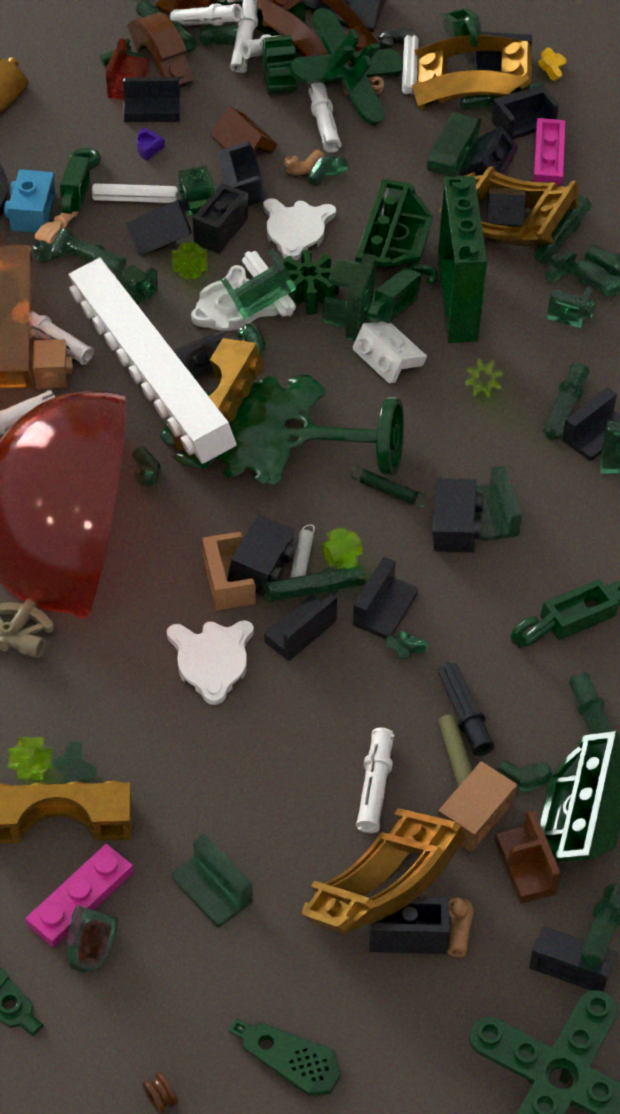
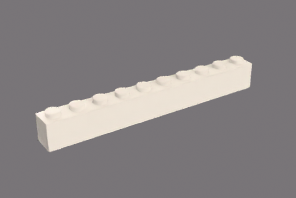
[68,258,237,464]

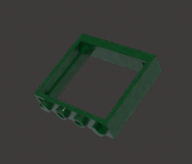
[437,176,487,343]

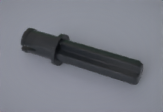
[438,662,495,756]

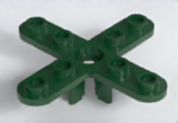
[290,8,403,125]
[469,990,620,1114]

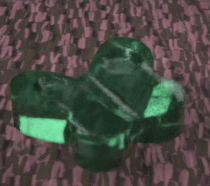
[545,248,578,283]
[385,631,429,658]
[52,741,98,784]

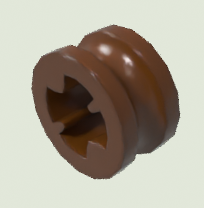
[142,1072,178,1114]

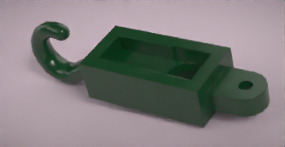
[442,7,482,47]
[60,148,101,214]
[367,263,438,324]
[510,579,620,647]

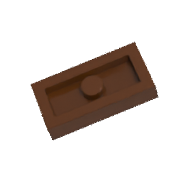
[211,106,278,153]

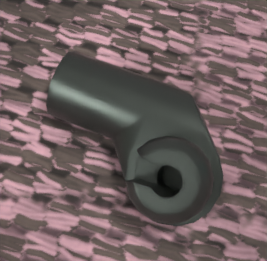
[378,28,414,49]

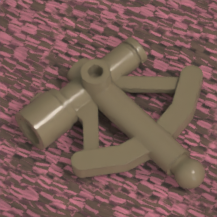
[0,589,54,658]

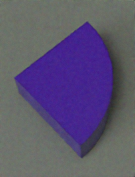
[137,127,165,161]

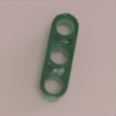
[427,111,481,177]

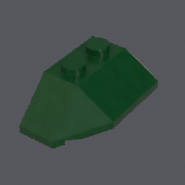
[355,178,433,269]
[540,731,620,862]

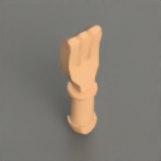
[35,211,79,244]

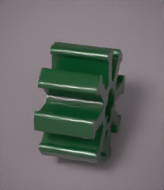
[262,35,297,94]
[279,250,340,315]

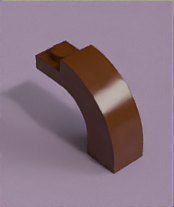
[127,12,194,86]

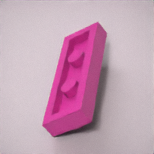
[533,118,565,185]
[25,843,134,948]

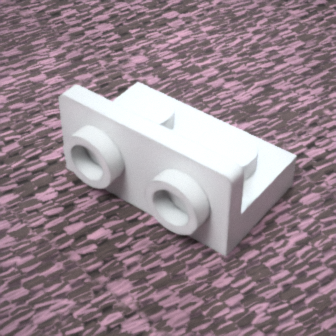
[353,321,427,383]

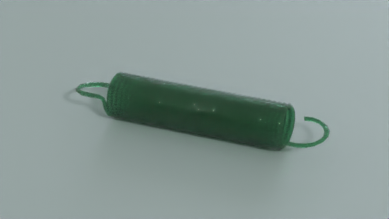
[351,467,427,507]

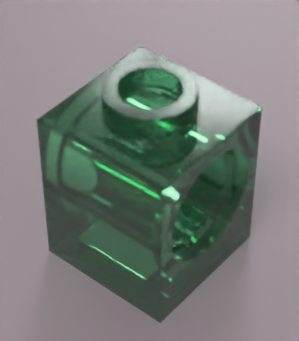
[178,166,214,216]

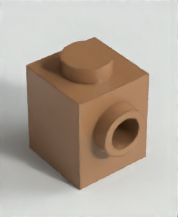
[33,339,73,389]

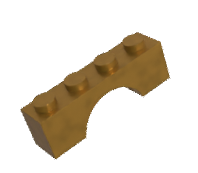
[169,338,264,451]
[0,780,132,844]

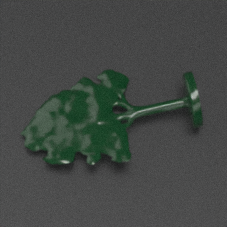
[160,375,404,485]

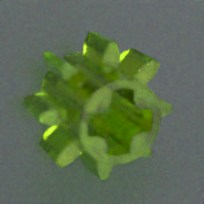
[172,242,208,279]
[465,358,503,397]
[321,527,363,570]
[7,737,53,780]

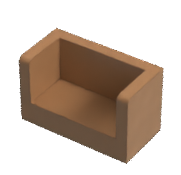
[202,532,256,611]
[437,761,517,853]

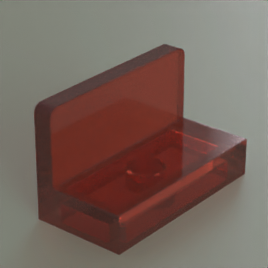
[106,38,148,100]

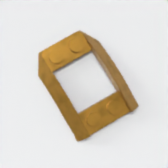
[411,35,532,110]
[439,166,578,245]
[302,808,466,935]

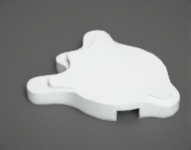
[263,198,336,261]
[191,265,279,331]
[167,620,254,705]

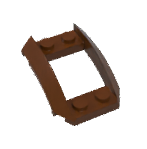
[257,0,379,84]

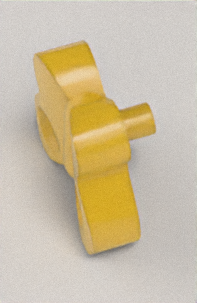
[538,47,566,81]

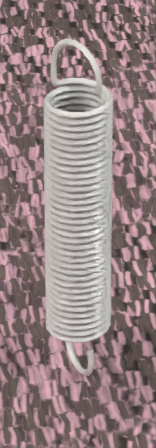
[290,524,315,592]

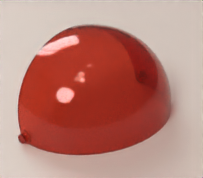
[0,390,126,618]

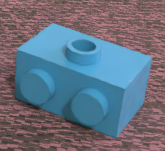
[4,169,56,233]

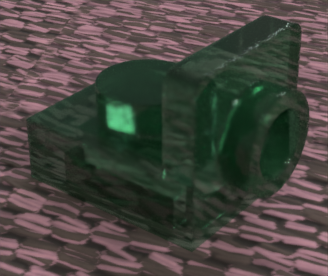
[115,265,158,305]
[546,286,596,328]

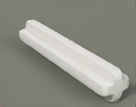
[402,35,419,95]
[92,183,178,203]
[242,251,296,317]

